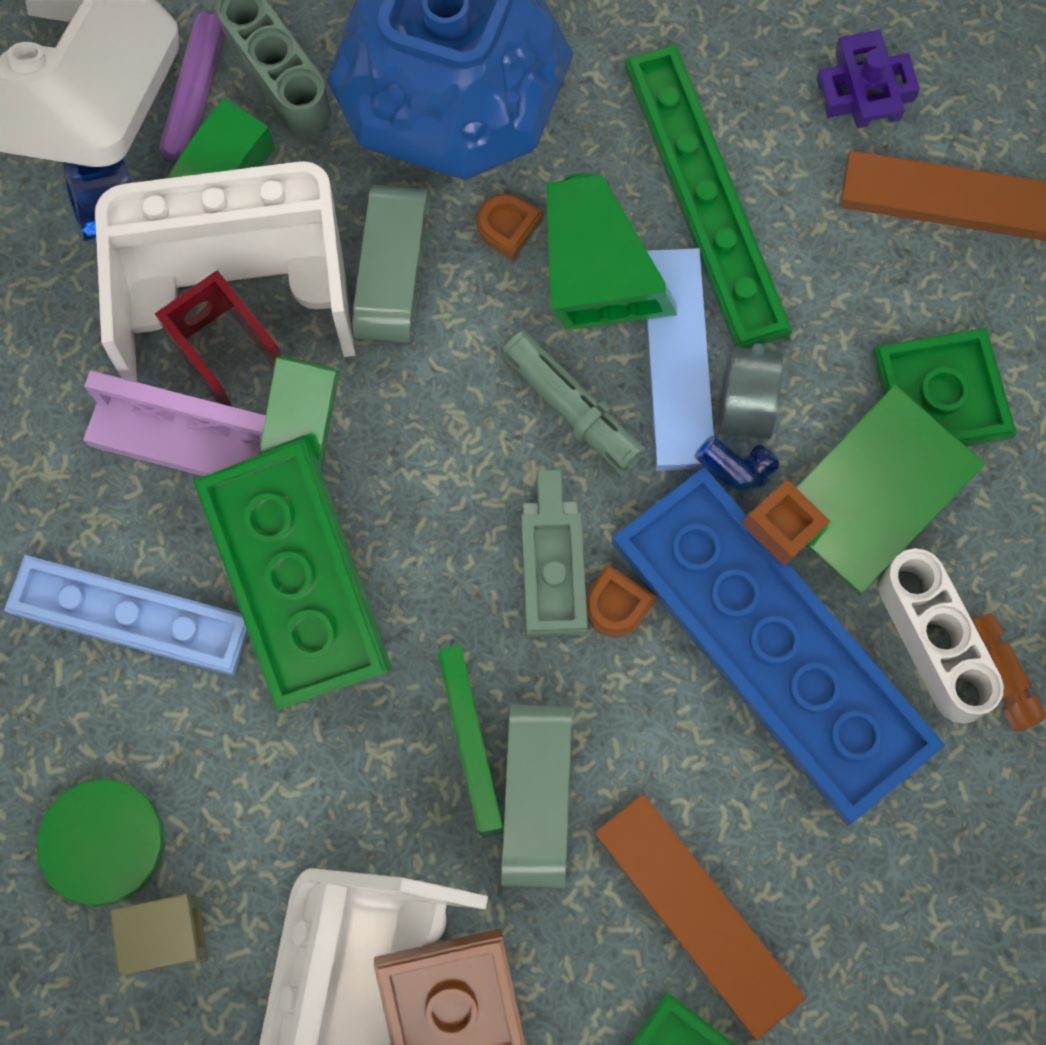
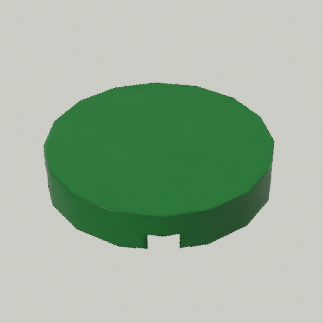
[36,779,165,907]

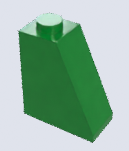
[546,173,677,329]

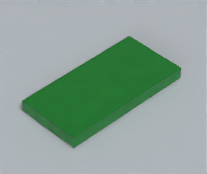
[193,438,393,710]

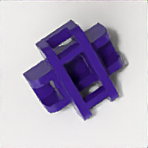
[816,30,920,128]

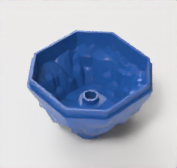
[327,0,574,180]

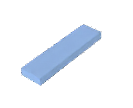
[646,248,716,471]
[4,555,249,676]

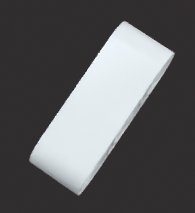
[879,548,1004,724]

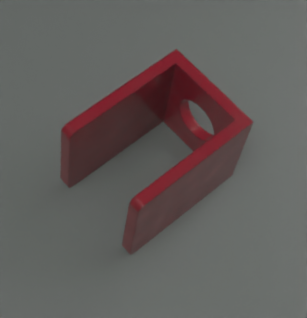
[154,270,281,407]

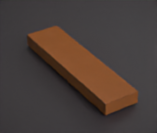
[840,150,1046,241]
[594,794,806,1040]

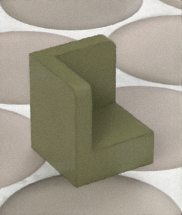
[110,894,208,975]

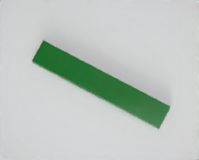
[624,44,792,352]

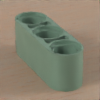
[217,0,331,136]
[352,184,430,344]
[501,704,572,889]

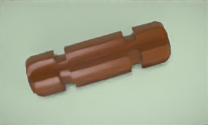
[972,614,1046,731]

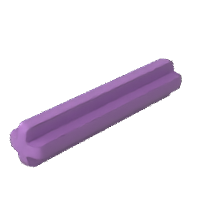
[159,12,224,162]

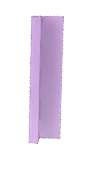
[83,370,326,476]

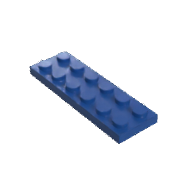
[611,466,946,826]

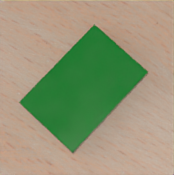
[796,385,986,595]

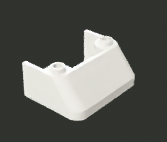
[0,0,180,167]
[95,161,355,382]
[259,868,488,1045]

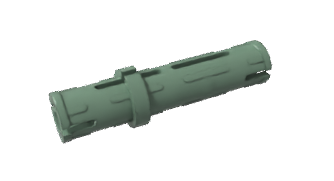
[500,330,647,476]

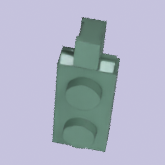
[521,470,588,637]

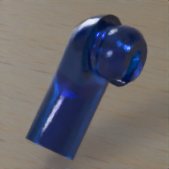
[695,435,779,490]

